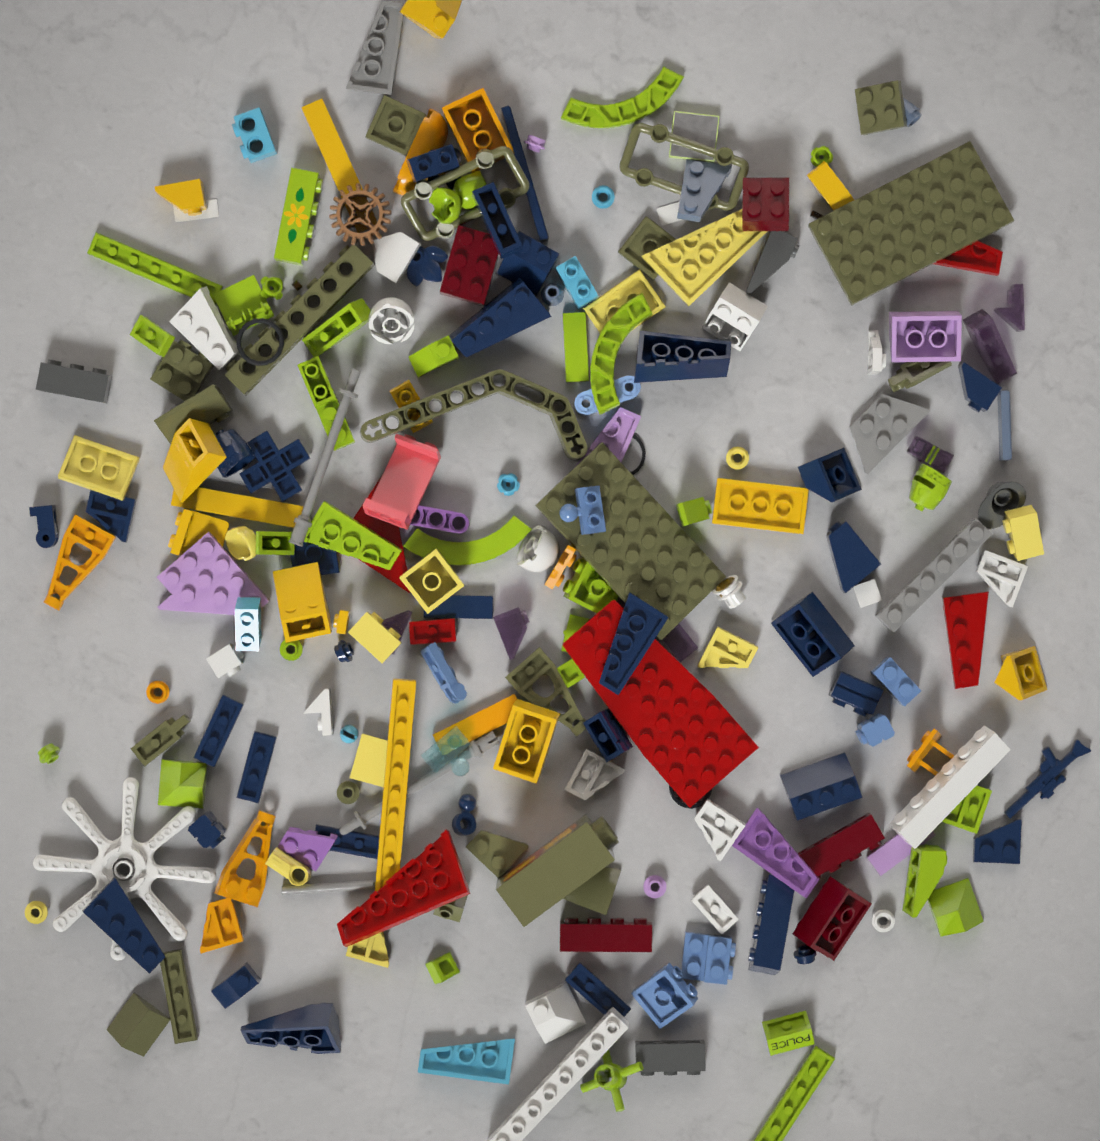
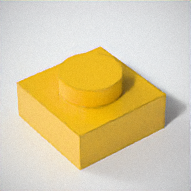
[333,610,350,634]

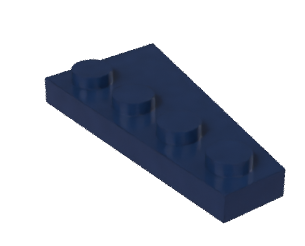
[599,592,669,695]
[82,877,165,974]

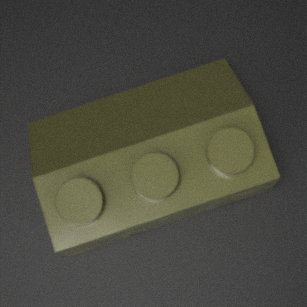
[154,384,233,444]

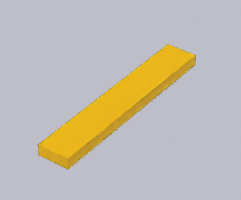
[301,98,377,233]
[171,487,304,528]

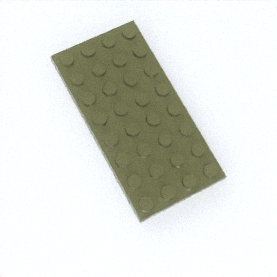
[808,141,1014,306]
[535,442,726,640]

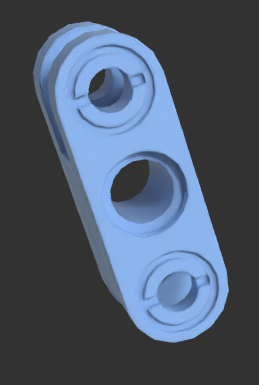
[574,375,641,416]

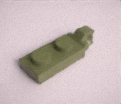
[888,361,952,392]
[131,714,191,767]

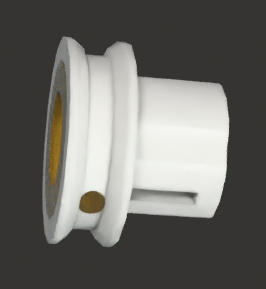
[712,575,746,608]

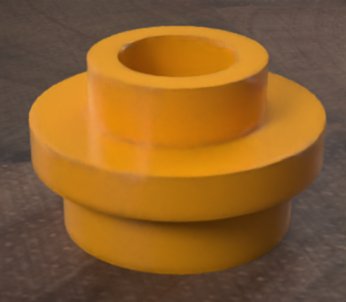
[146,681,170,704]

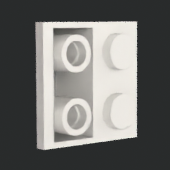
[701,282,768,351]

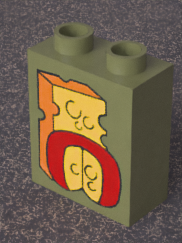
[496,814,619,927]

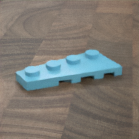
[418,1039,515,1085]

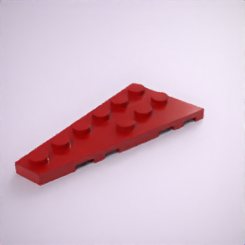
[337,829,471,947]

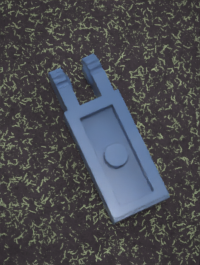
[420,642,467,704]

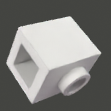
[206,644,244,678]

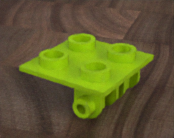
[213,275,274,336]

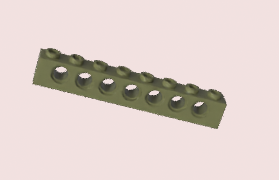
[225,245,375,396]

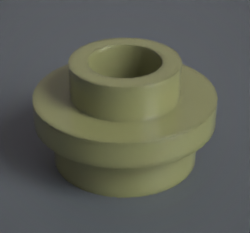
[337,781,360,804]

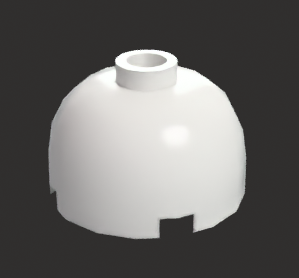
[369,297,414,344]
[516,525,560,572]

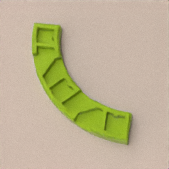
[561,66,684,128]
[590,293,653,415]
[403,515,532,565]

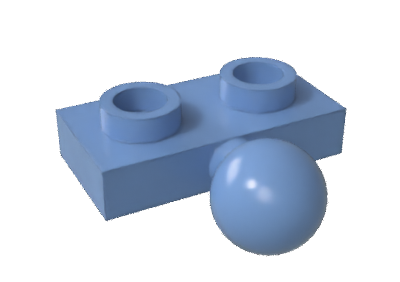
[559,486,606,535]

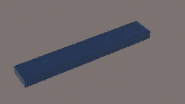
[501,105,549,243]

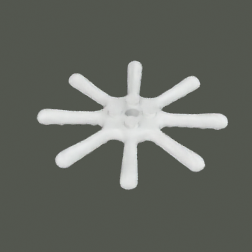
[33,777,216,961]

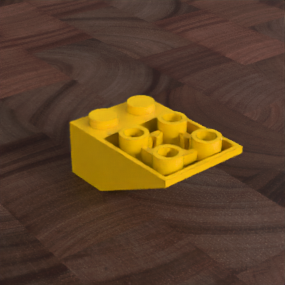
[163,418,227,502]
[273,562,333,643]

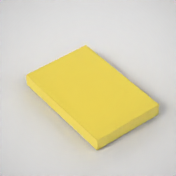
[583,269,666,333]
[58,435,140,501]

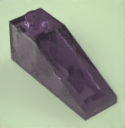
[963,309,1017,384]

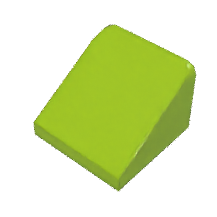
[425,952,460,984]

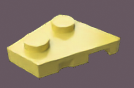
[697,626,758,668]
[346,932,389,968]

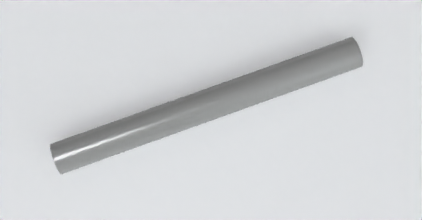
[282,880,374,895]

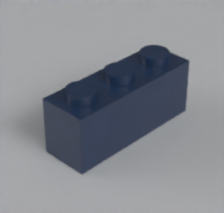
[472,182,522,259]

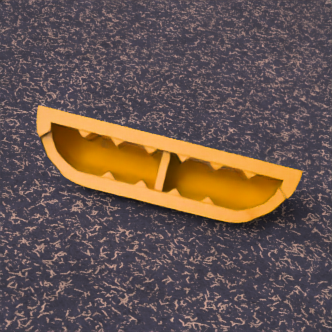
[393,108,448,196]

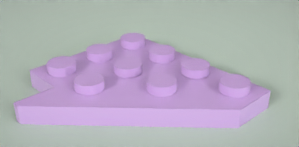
[157,532,270,615]

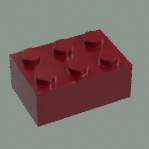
[440,225,499,307]

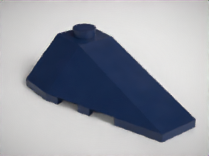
[240,1003,341,1054]

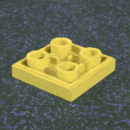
[350,733,388,787]

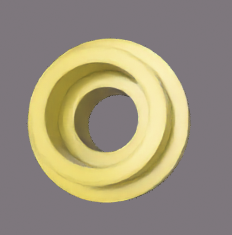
[726,447,749,470]
[25,901,48,924]

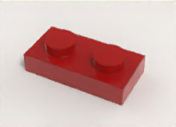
[409,618,457,645]

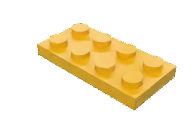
[712,478,809,534]

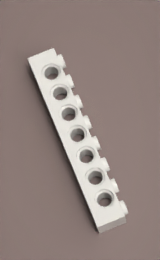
[487,1007,629,1141]

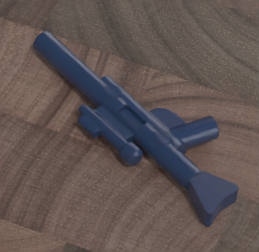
[1004,739,1091,818]

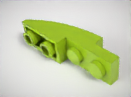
[297,356,355,451]

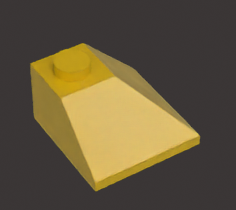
[399,0,462,39]

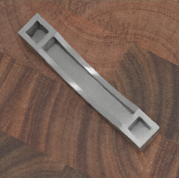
[875,518,992,632]

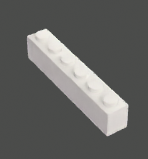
[889,725,1011,849]

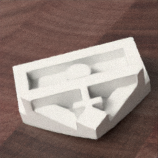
[372,232,421,284]

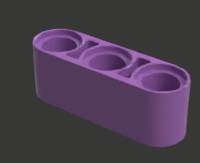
[410,505,470,534]

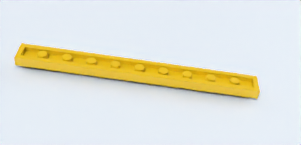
[375,678,416,891]

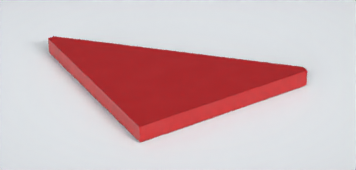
[353,474,411,593]

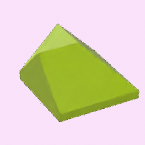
[158,759,207,809]
[927,878,984,937]

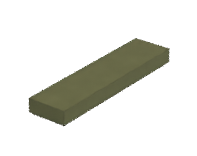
[160,949,198,1044]

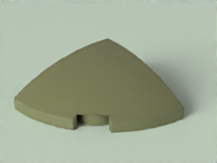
[563,867,621,915]

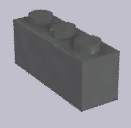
[36,359,112,404]
[635,1040,706,1076]

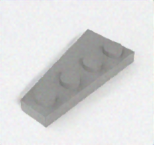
[346,0,404,96]

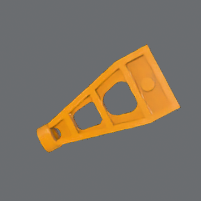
[43,515,116,611]
[214,810,276,907]

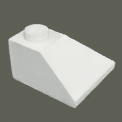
[525,982,587,1044]

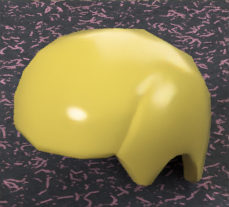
[225,526,256,561]

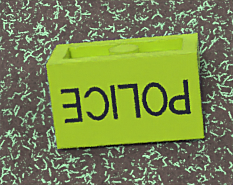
[762,1010,815,1056]

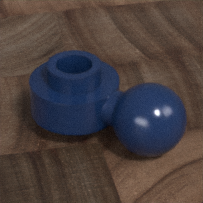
[452,794,477,836]

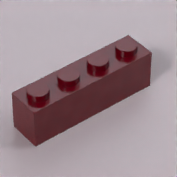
[798,813,885,880]
[560,917,652,952]

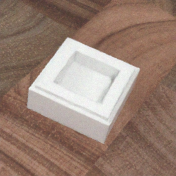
[853,579,882,608]

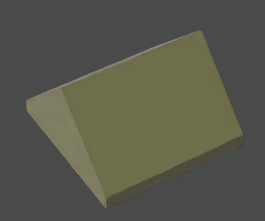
[107,992,170,1057]

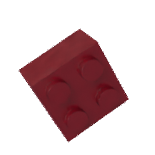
[742,177,789,231]

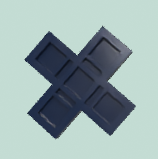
[239,431,311,502]

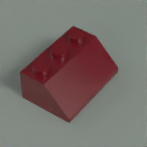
[792,876,872,961]

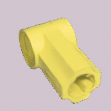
[265,847,311,886]

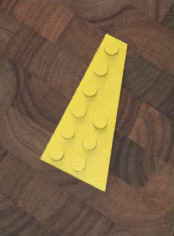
[641,209,767,307]

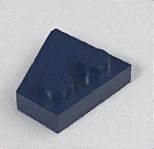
[86,490,137,543]
[973,819,1022,864]

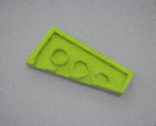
[304,501,403,570]

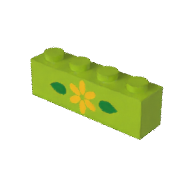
[274,168,323,266]

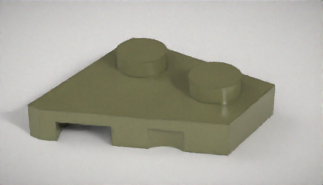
[466,830,529,879]

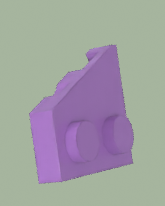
[277,827,338,872]

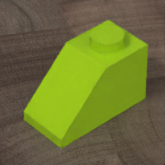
[408,335,459,378]
[676,497,712,527]
[256,531,294,555]

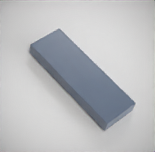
[997,390,1012,461]

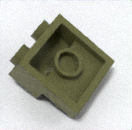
[150,339,214,401]

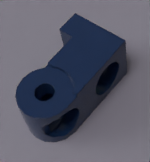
[29,505,59,548]

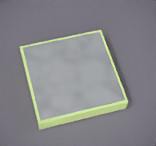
[669,111,720,163]

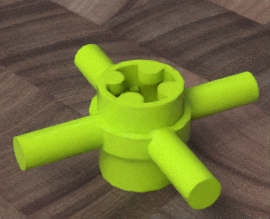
[580,1049,644,1112]

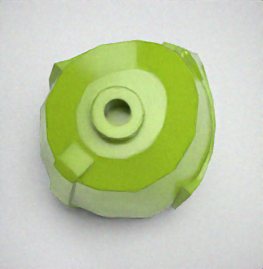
[909,464,952,512]

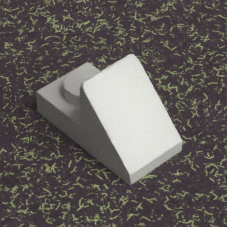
[303,688,333,736]

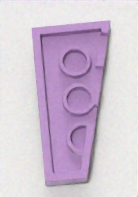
[575,407,641,467]

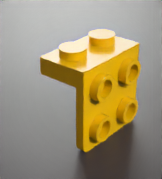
[168,509,230,556]

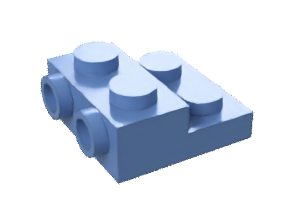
[681,932,736,985]
[631,963,698,1029]

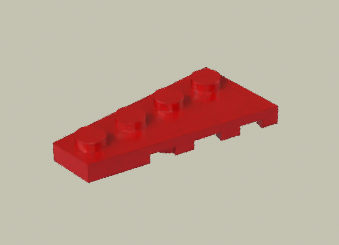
[942,592,989,689]

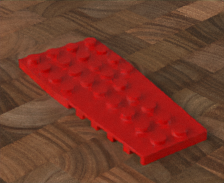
[562,599,759,808]

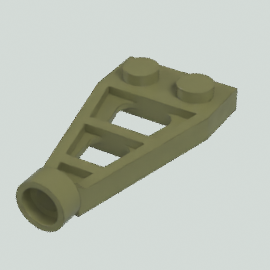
[505,647,586,737]

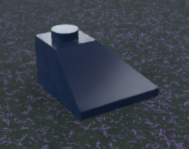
[798,448,862,503]

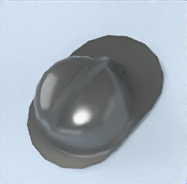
[978,481,1026,529]

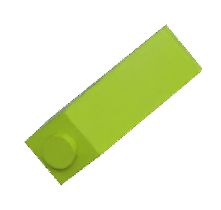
[302,298,371,357]
[902,845,947,918]

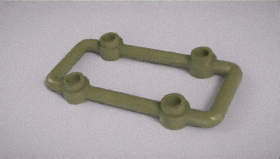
[619,123,749,211]
[401,146,529,241]

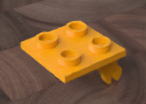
[907,728,954,776]

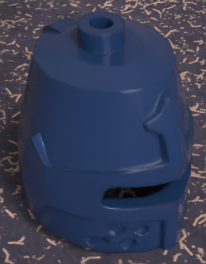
[216,429,255,478]

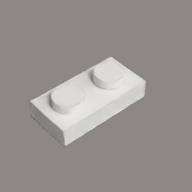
[691,884,739,934]

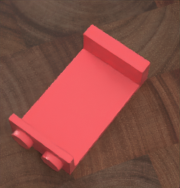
[363,434,441,530]

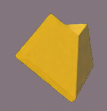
[994,646,1047,701]

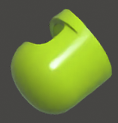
[453,170,488,209]

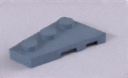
[677,159,732,222]

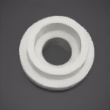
[872,909,895,932]

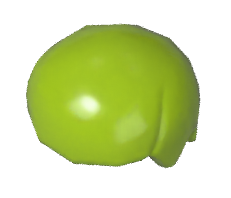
[429,187,462,224]

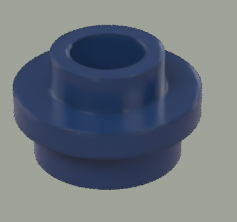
[334,640,354,662]
[793,945,817,964]

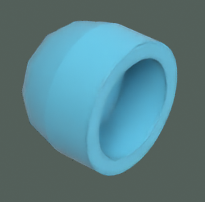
[340,725,359,744]

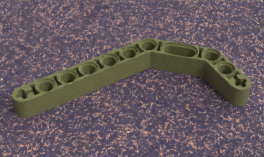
[360,369,588,460]

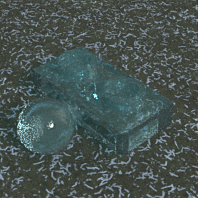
[421,726,471,776]

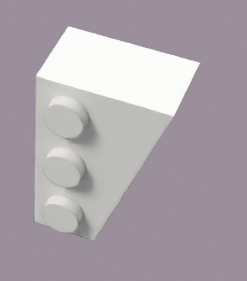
[169,286,239,370]

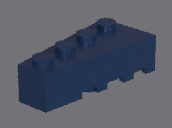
[449,277,552,357]
[634,331,731,383]
[748,874,795,975]

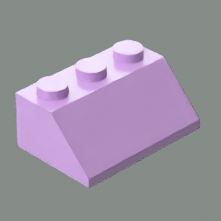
[889,311,962,362]

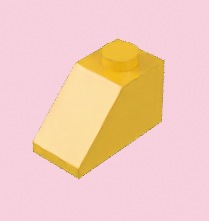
[155,179,207,216]

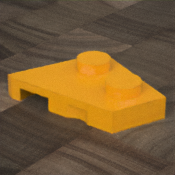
[544,545,577,589]
[200,898,244,954]

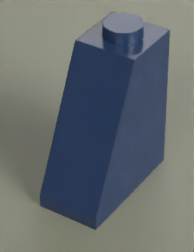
[826,521,881,593]

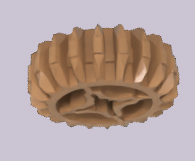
[329,183,392,246]

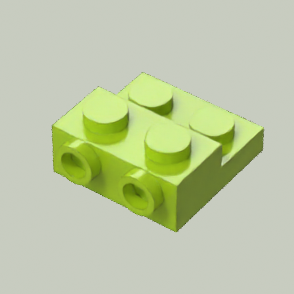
[563,558,618,613]

